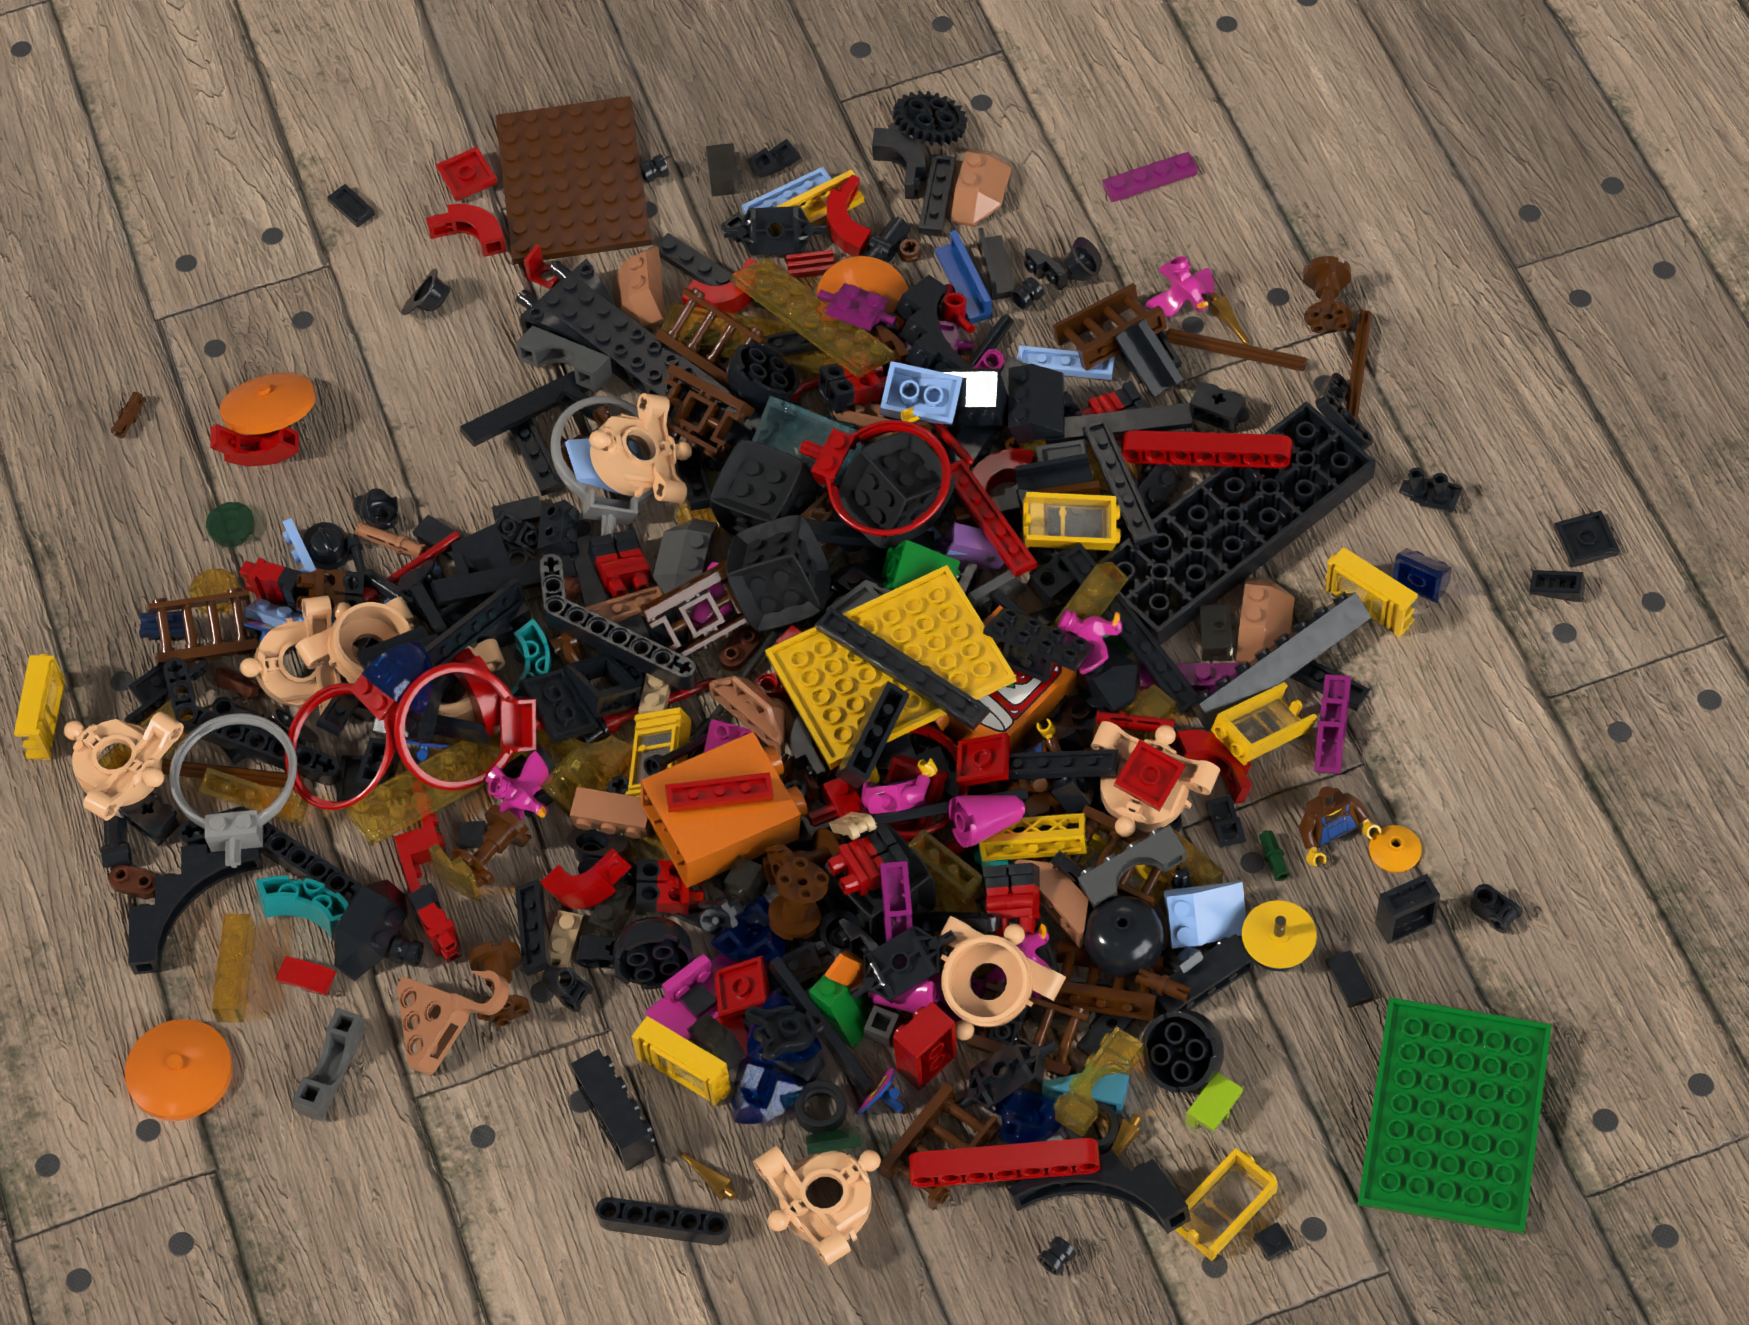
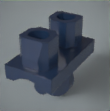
[139,611,185,641]

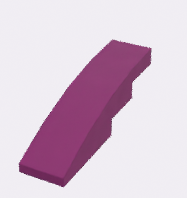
[1314,674,1351,774]
[880,861,913,969]

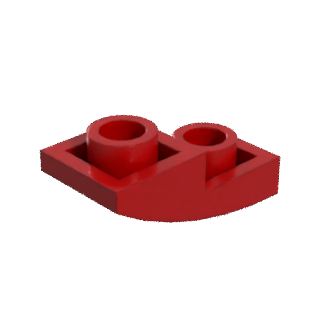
[275,956,336,996]

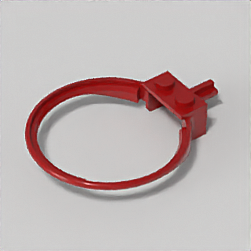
[799,420,951,536]
[394,662,545,791]
[285,663,412,810]
[807,725,969,840]

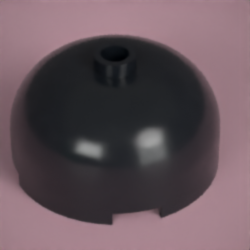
[727,340,800,410]
[1084,896,1164,978]
[613,917,694,989]
[1141,1010,1224,1093]

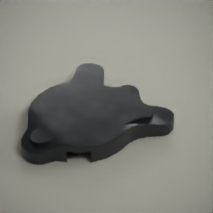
[1041,689,1106,748]
[745,1005,825,1061]

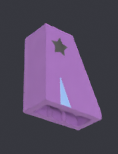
[935,523,1004,569]

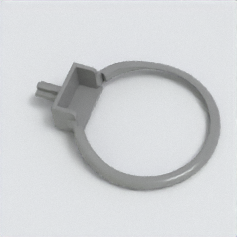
[550,396,654,538]
[169,713,297,868]

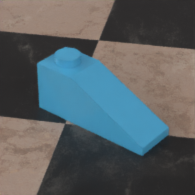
[1042,1069,1129,1115]

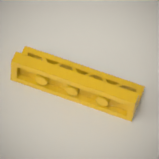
[772,169,865,235]
[979,813,1087,861]

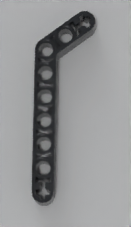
[540,554,697,690]
[164,658,340,786]
[178,807,362,903]

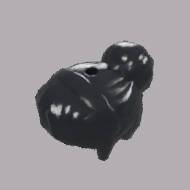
[353,488,399,530]

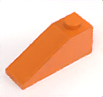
[825,949,864,989]

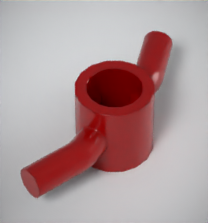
[942,284,975,334]

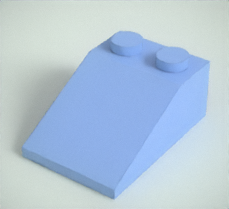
[880,361,963,425]
[565,439,643,498]
[1163,881,1246,949]

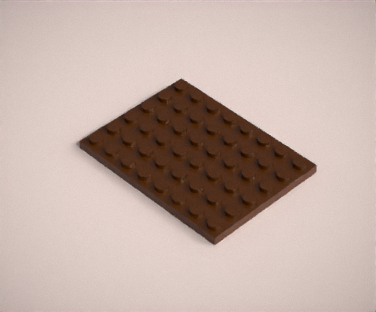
[495,96,652,265]

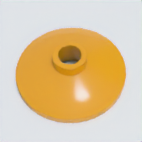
[1369,825,1422,873]

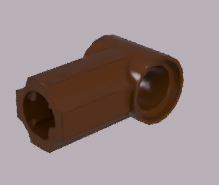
[547,632,585,669]

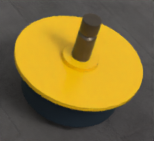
[1242,900,1317,971]

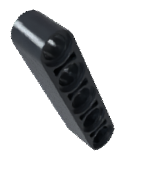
[596,1197,730,1246]

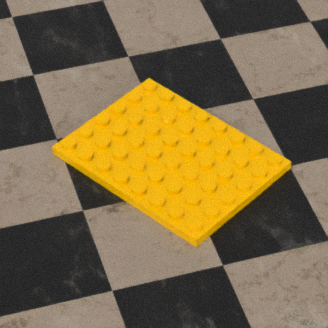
[765,565,1016,769]

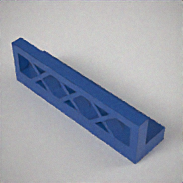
[935,230,992,324]

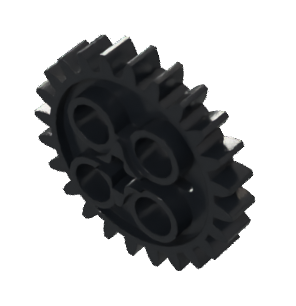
[892,91,968,146]

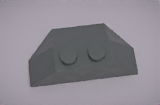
[653,518,718,611]

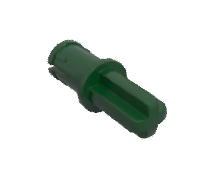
[1259,830,1290,881]

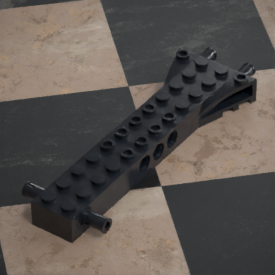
[516,258,778,471]

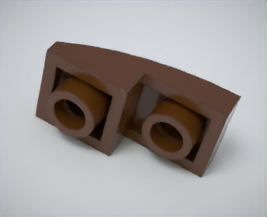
[873,325,910,365]

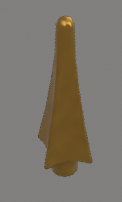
[1209,292,1249,345]
[1111,1114,1142,1158]
[680,1152,738,1201]

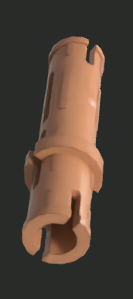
[355,522,427,558]

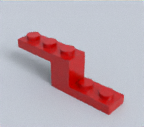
[394,782,446,893]

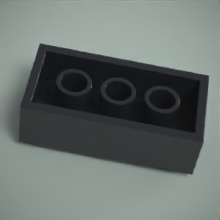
[570,1049,656,1171]

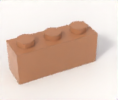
[570,787,651,838]

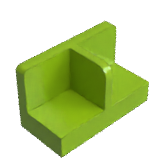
[1186,1073,1243,1131]

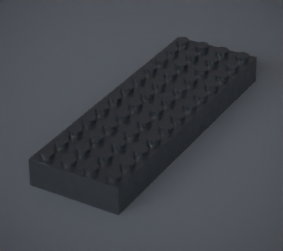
[1097,401,1376,645]

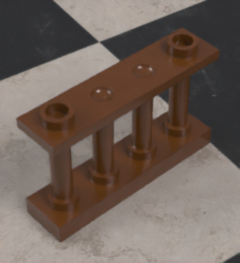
[1053,283,1167,371]
[654,287,768,387]
[147,588,258,667]
[1070,805,1163,909]
[1047,941,1164,1021]
[966,980,1090,1077]
[880,1083,999,1210]

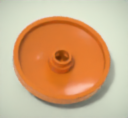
[815,256,909,347]
[219,372,316,434]
[125,1019,233,1121]

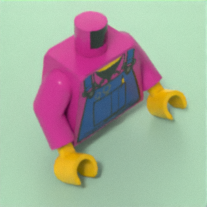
[861,758,937,814]

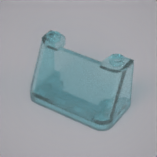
[752,396,864,489]

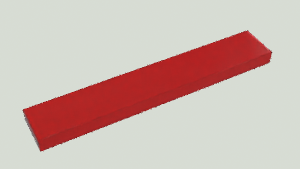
[950,459,1037,577]

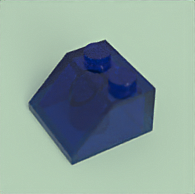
[1393,548,1452,603]

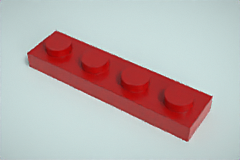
[665,772,774,813]

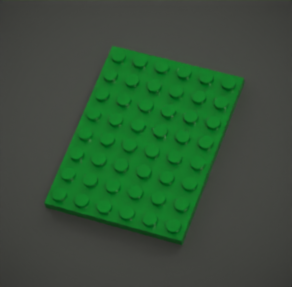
[1357,997,1552,1235]

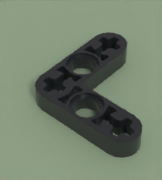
[1315,373,1373,450]

